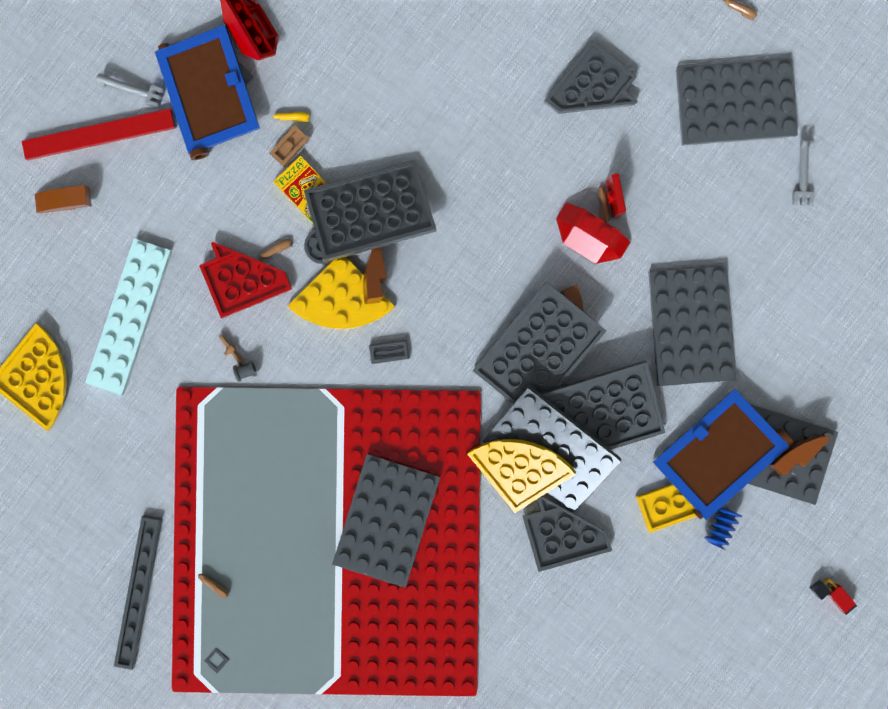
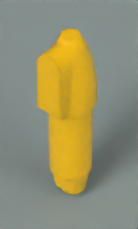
[273,112,310,122]

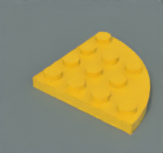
[287,257,395,329]
[0,323,67,431]
[468,439,576,512]

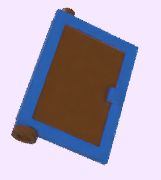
[155,25,261,160]
[653,389,794,520]

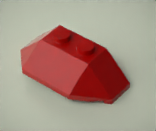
[220,0,279,61]
[556,202,631,264]

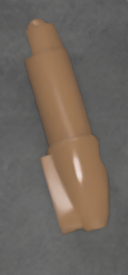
[724,0,757,21]
[598,186,610,222]
[259,239,293,260]
[198,573,229,598]

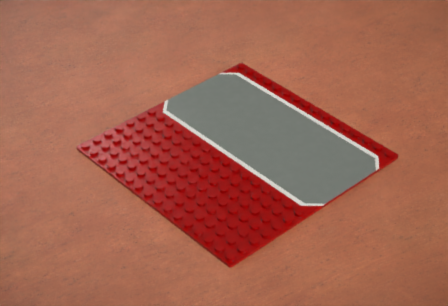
[172,387,481,697]

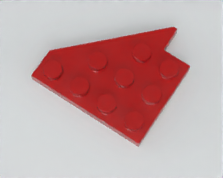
[199,242,293,319]

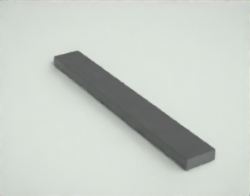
[114,515,162,670]

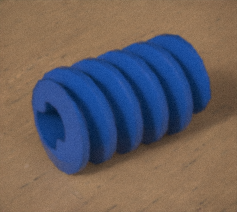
[704,507,742,550]

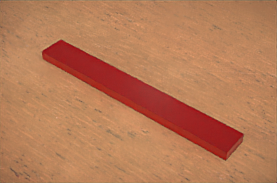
[21,109,176,161]

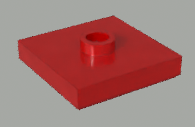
[605,173,626,218]

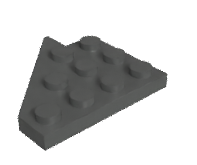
[544,40,638,114]
[522,496,612,572]

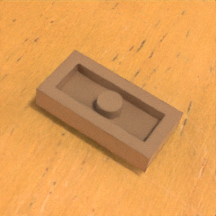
[269,125,310,167]

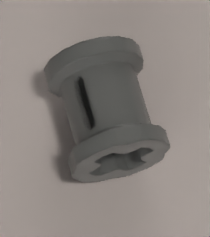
[233,360,257,382]

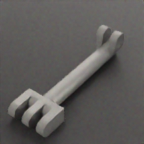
[96,73,164,108]
[792,139,814,206]

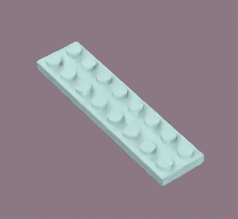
[85,238,172,395]

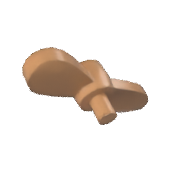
[219,334,244,364]

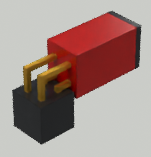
[810,577,857,615]

